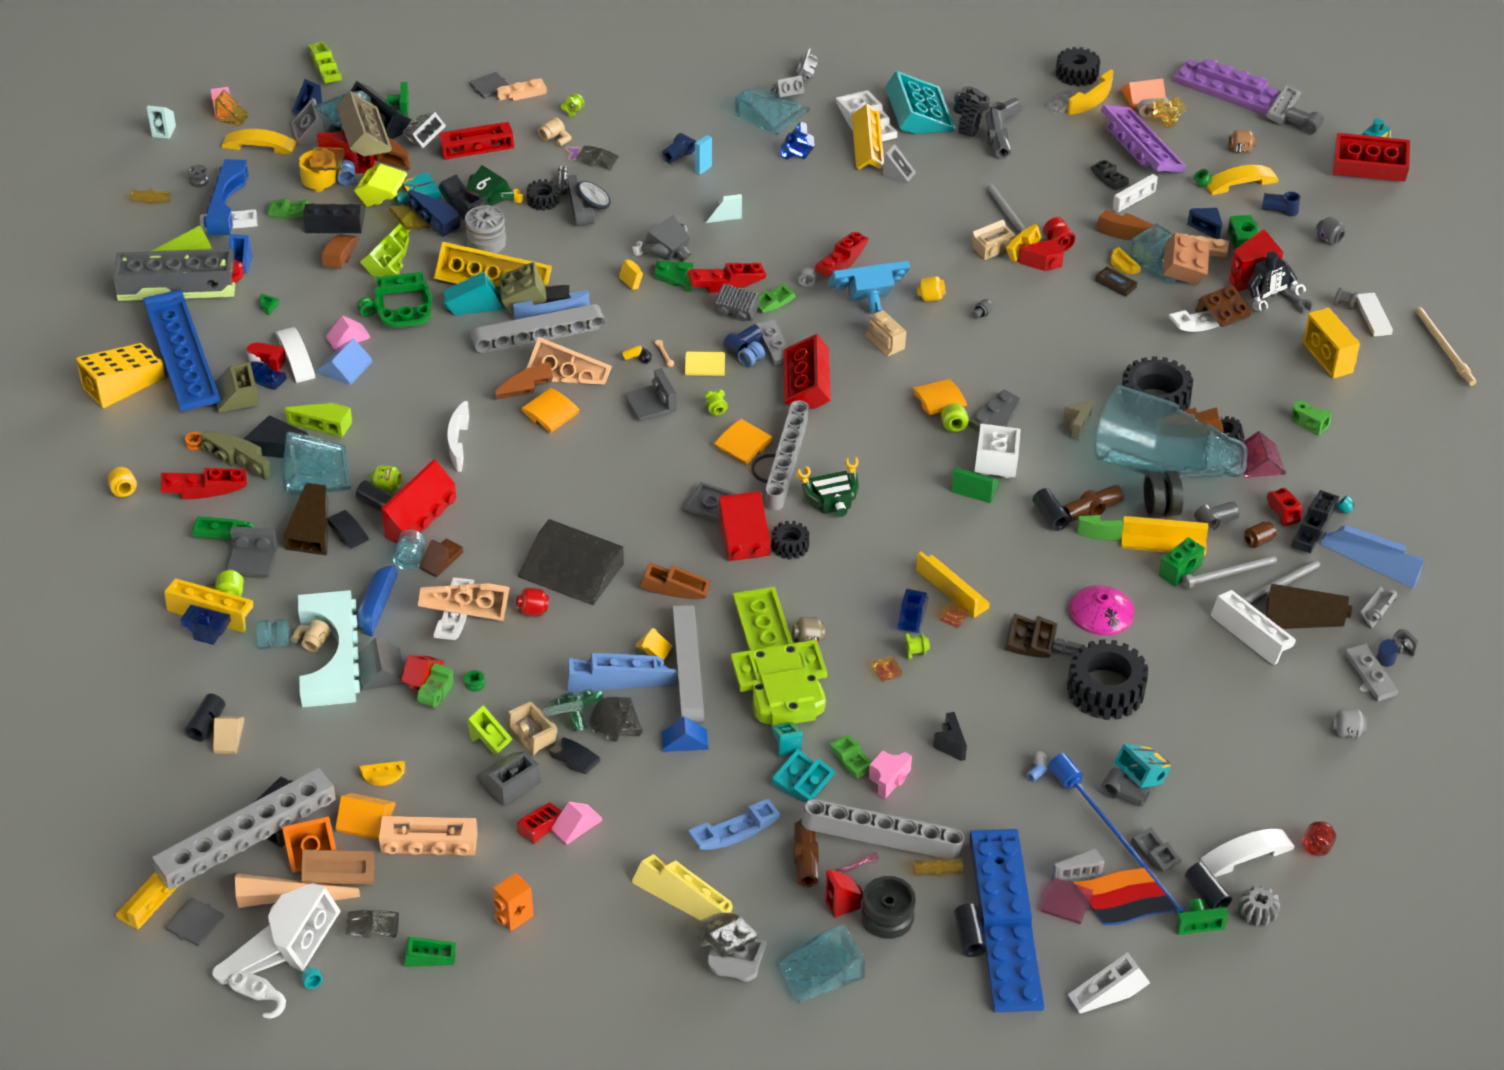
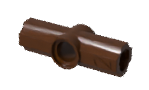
[1062,484,1124,522]
[794,819,819,887]

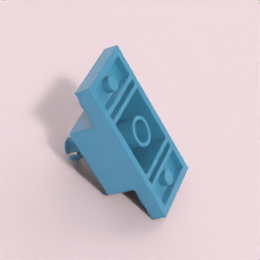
[828,261,910,313]

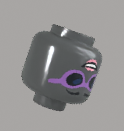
[1317,217,1346,245]

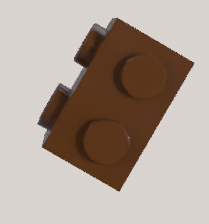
[1195,285,1252,327]

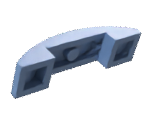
[513,290,590,320]
[688,799,780,850]

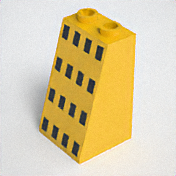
[76,343,165,409]

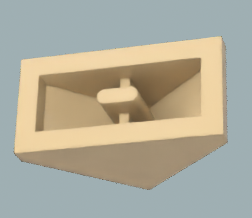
[213,716,244,754]

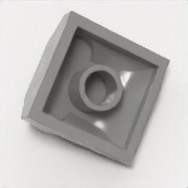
[708,932,767,982]

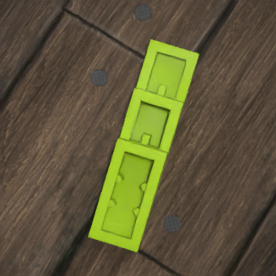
[308,41,342,84]

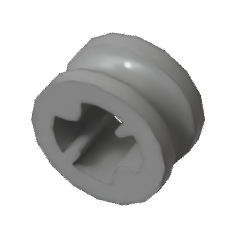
[798,268,816,287]

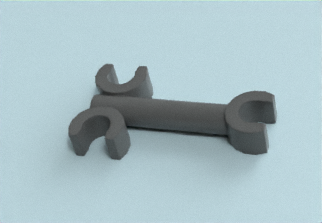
[1271,283,1313,314]

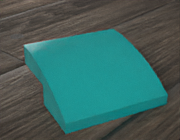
[770,749,836,802]

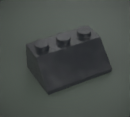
[303,203,365,234]

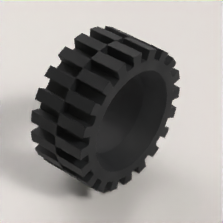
[1120,356,1193,424]
[1067,639,1148,720]

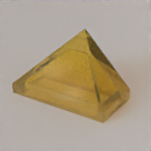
[214,89,249,126]

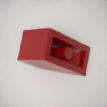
[1018,239,1064,271]
[401,655,444,690]
[825,869,863,918]

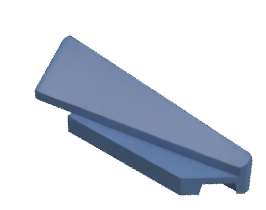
[1320,525,1425,588]
[567,653,678,692]

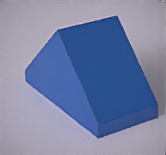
[229,234,253,273]
[662,716,708,752]

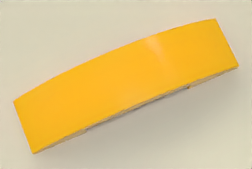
[1067,69,1114,115]
[222,129,297,155]
[1206,165,1278,195]

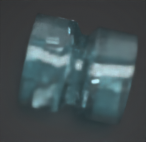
[393,530,426,570]
[256,618,291,649]

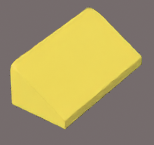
[685,351,725,376]

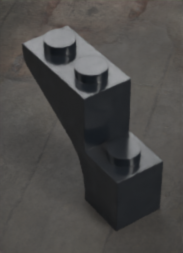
[438,174,485,220]

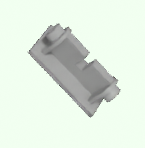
[795,48,818,81]
[770,75,804,98]
[1360,586,1397,629]

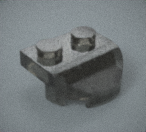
[589,697,643,742]
[697,912,757,958]

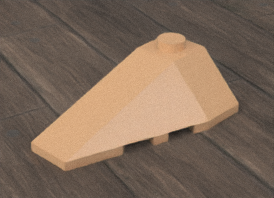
[526,337,612,385]
[418,583,510,621]

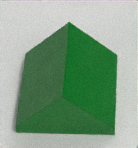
[951,467,1001,503]

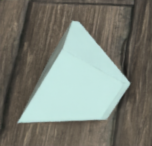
[706,194,742,223]

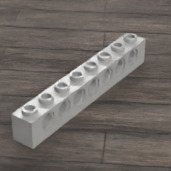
[152,768,336,890]

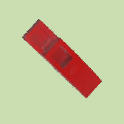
[814,232,869,277]
[687,262,766,293]
[160,468,247,499]

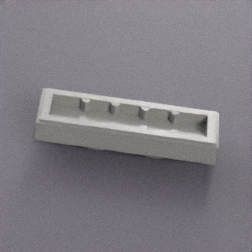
[1266,85,1301,124]
[756,320,788,365]
[1345,644,1398,701]

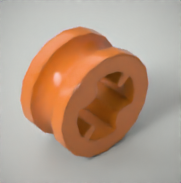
[185,432,202,451]

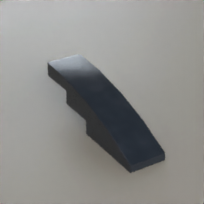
[1291,490,1340,554]

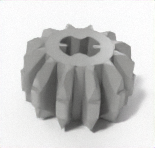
[1239,885,1281,926]

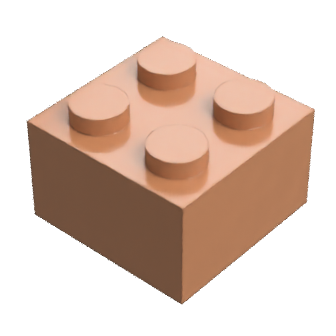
[1163,232,1209,286]

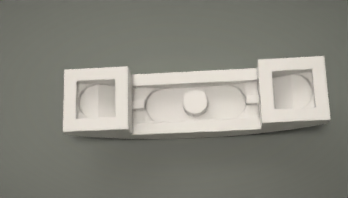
[1169,310,1219,332]
[275,327,315,383]
[447,401,469,472]
[434,578,474,640]
[1201,829,1294,877]

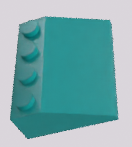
[885,71,955,134]

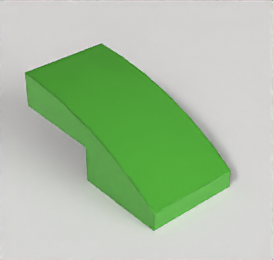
[267,198,310,218]
[758,282,796,313]
[1077,515,1123,541]
[829,735,873,779]

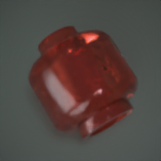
[1302,821,1337,856]

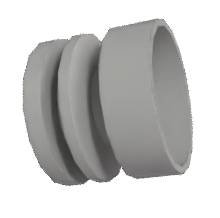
[465,205,506,253]

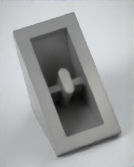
[883,144,916,183]

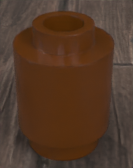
[1244,521,1276,548]

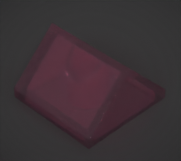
[1235,431,1286,478]

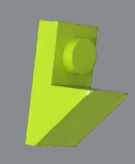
[467,705,512,755]

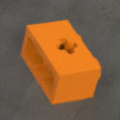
[493,873,534,931]

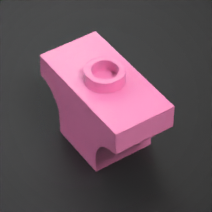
[869,751,912,799]

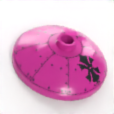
[1069,585,1134,635]

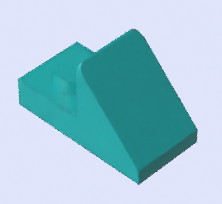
[771,722,803,757]

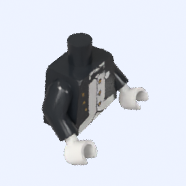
[1248,252,1306,311]

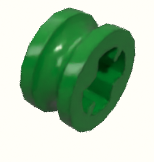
[1194,169,1212,187]
[357,297,377,317]
[464,670,485,692]

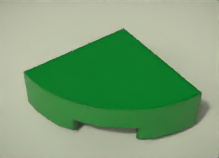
[259,294,279,315]

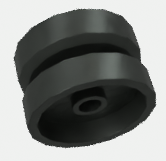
[1143,470,1184,517]
[862,876,916,939]

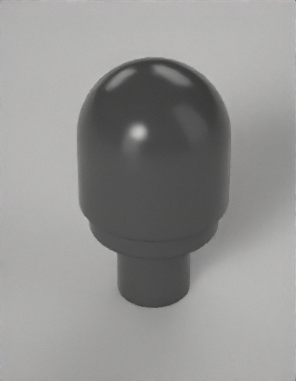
[972,299,993,319]

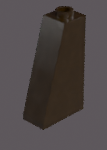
[283,483,328,556]
[1266,584,1352,629]

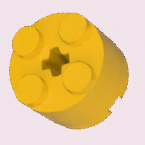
[299,150,338,192]

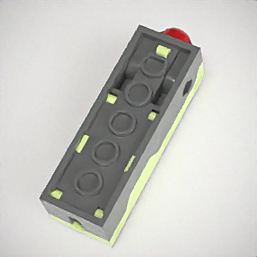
[113,248,244,301]

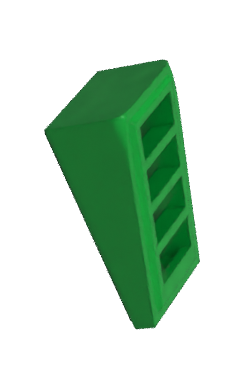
[403,936,456,967]

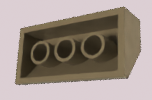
[336,91,392,156]

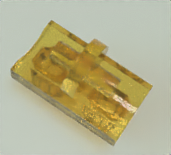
[1151,97,1188,127]

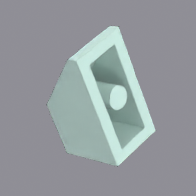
[147,106,176,139]

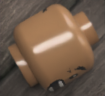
[1229,130,1256,153]

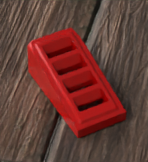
[517,802,562,844]

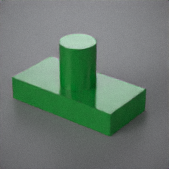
[387,82,409,116]
[1176,899,1228,935]

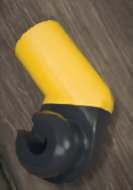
[622,346,652,364]

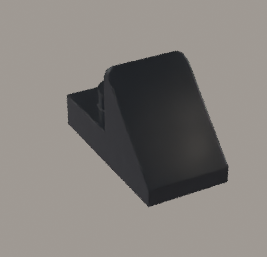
[933,712,967,761]

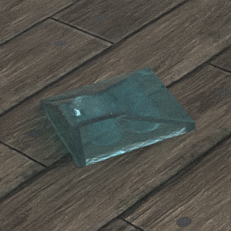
[735,88,809,135]
[282,432,352,495]

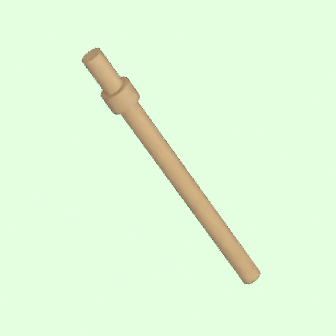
[1415,307,1477,386]

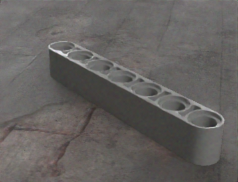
[471,304,606,353]
[765,401,808,511]
[672,604,704,723]
[801,799,964,860]

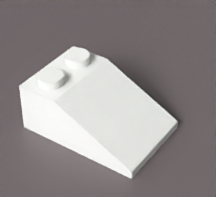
[974,424,1021,478]

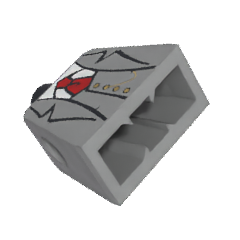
[403,112,446,148]

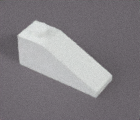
[1068,952,1150,1014]

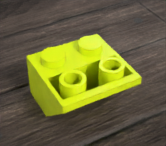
[354,164,407,207]

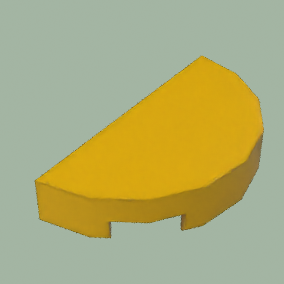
[1111,247,1141,274]
[359,761,405,786]

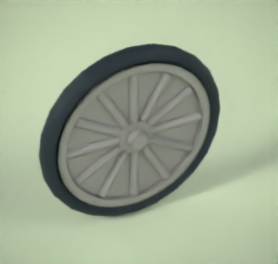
[576,181,611,209]

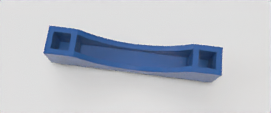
[203,159,249,235]

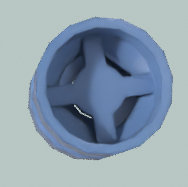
[337,160,356,186]
[738,341,765,368]

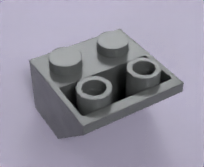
[476,751,541,806]

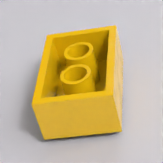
[1302,307,1360,379]

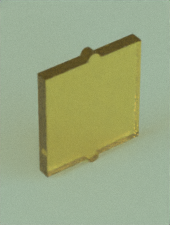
[310,147,345,171]
[389,205,431,230]

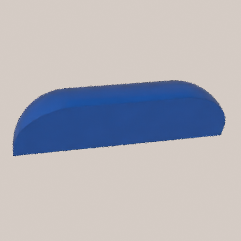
[357,566,398,637]

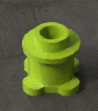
[561,93,584,117]
[705,389,728,416]
[905,633,930,659]

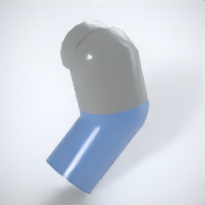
[1026,751,1048,782]

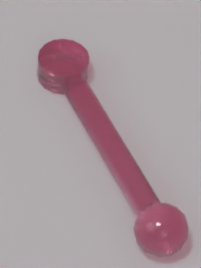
[835,852,879,874]

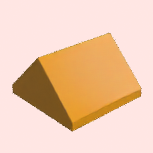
[335,793,396,840]

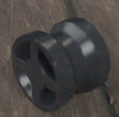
[954,93,972,114]

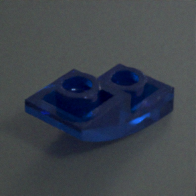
[250,361,287,390]

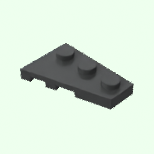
[967,389,1020,432]

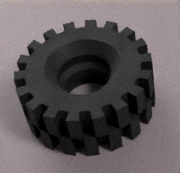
[1056,47,1101,86]

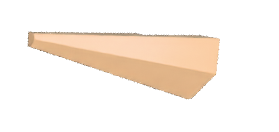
[235,873,360,908]

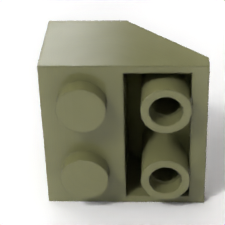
[500,261,547,316]
[215,362,259,413]

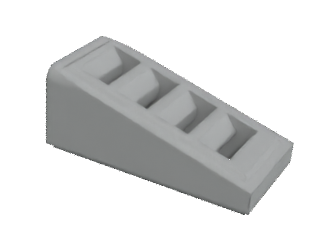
[1052,849,1104,882]

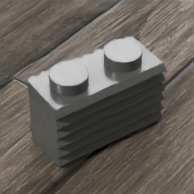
[714,284,760,321]

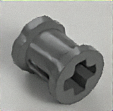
[1334,287,1358,309]

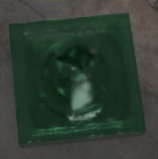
[542,689,604,732]

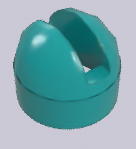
[1336,495,1354,514]
[302,967,323,989]

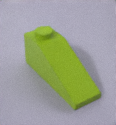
[285,403,352,438]

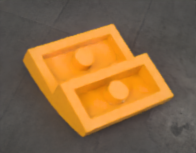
[913,379,967,415]
[521,388,580,433]
[714,419,773,466]

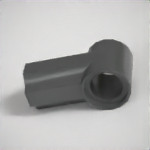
[990,98,1022,123]
[1285,107,1324,134]
[1194,501,1240,532]
[1100,768,1150,806]

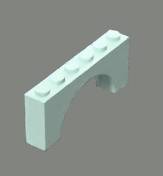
[298,590,360,707]

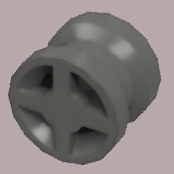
[188,164,209,187]

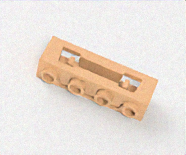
[379,816,478,856]

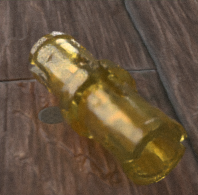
[131,189,170,204]
[914,858,963,877]

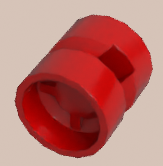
[1043,217,1076,252]

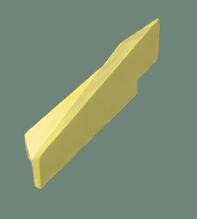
[632,854,737,933]

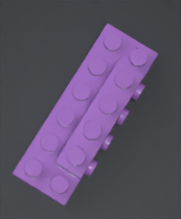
[1173,59,1280,115]
[1101,105,1187,173]

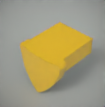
[619,259,643,290]
[635,628,673,660]

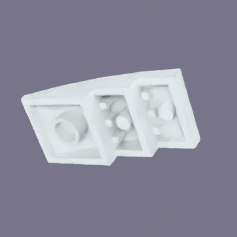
[836,90,897,141]

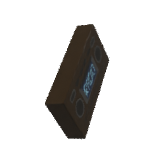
[1095,266,1138,297]

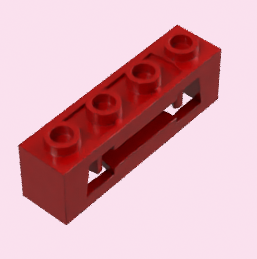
[438,121,514,160]

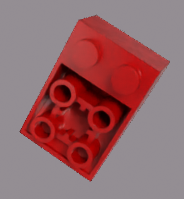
[317,132,375,174]

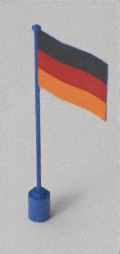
[1048,753,1184,925]

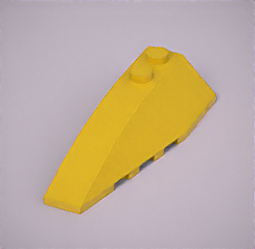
[434,242,552,286]

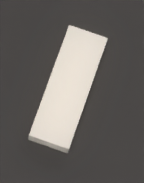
[1112,174,1158,213]
[200,210,257,231]
[1356,293,1393,337]

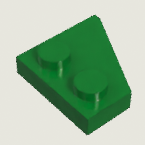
[654,261,694,292]

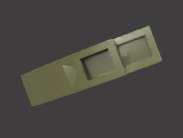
[200,432,272,480]

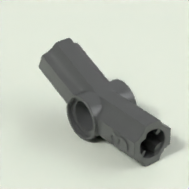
[986,109,1011,159]

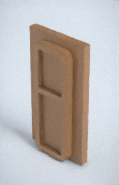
[301,850,375,885]

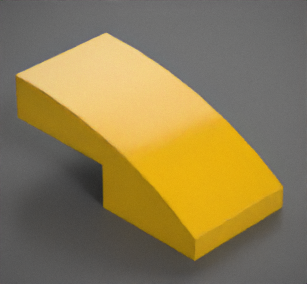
[1006,224,1042,262]

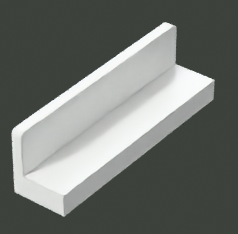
[1211,590,1296,665]

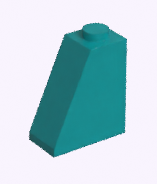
[443,271,504,316]

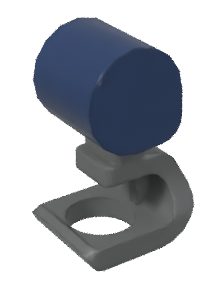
[1376,629,1418,667]

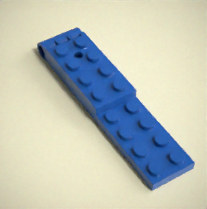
[143,289,220,411]
[970,829,1044,1013]

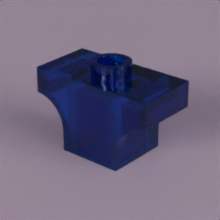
[781,121,814,160]
[898,589,929,633]
[180,604,231,645]

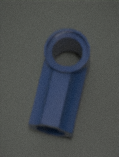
[662,133,697,164]
[1262,192,1300,216]
[723,324,763,357]

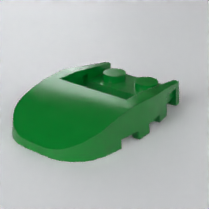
[375,272,432,328]

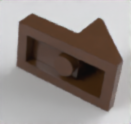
[420,538,463,578]

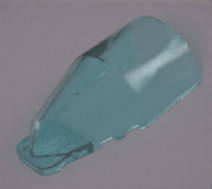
[1095,384,1247,478]

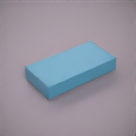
[695,135,712,175]

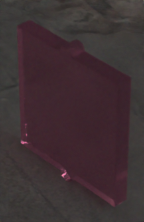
[1041,878,1093,924]

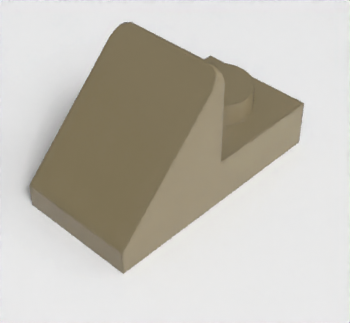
[1063,400,1094,441]

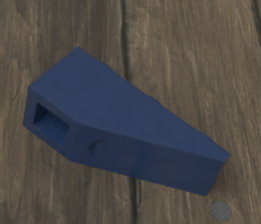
[407,189,461,237]

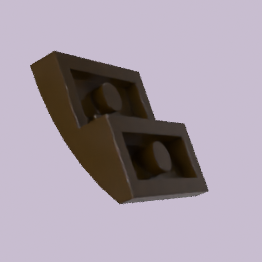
[1005,613,1058,658]

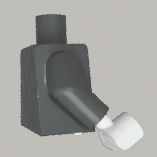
[632,215,691,261]

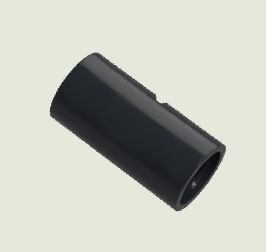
[356,480,395,512]
[1032,488,1071,531]
[185,693,226,742]
[1185,862,1232,909]
[954,903,987,957]

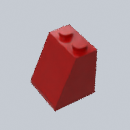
[1228,229,1284,291]
[719,491,770,562]

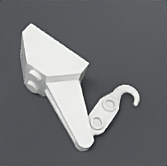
[213,883,340,1019]

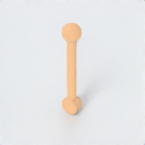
[655,340,674,367]

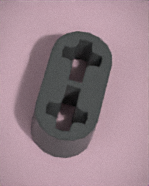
[961,86,990,110]

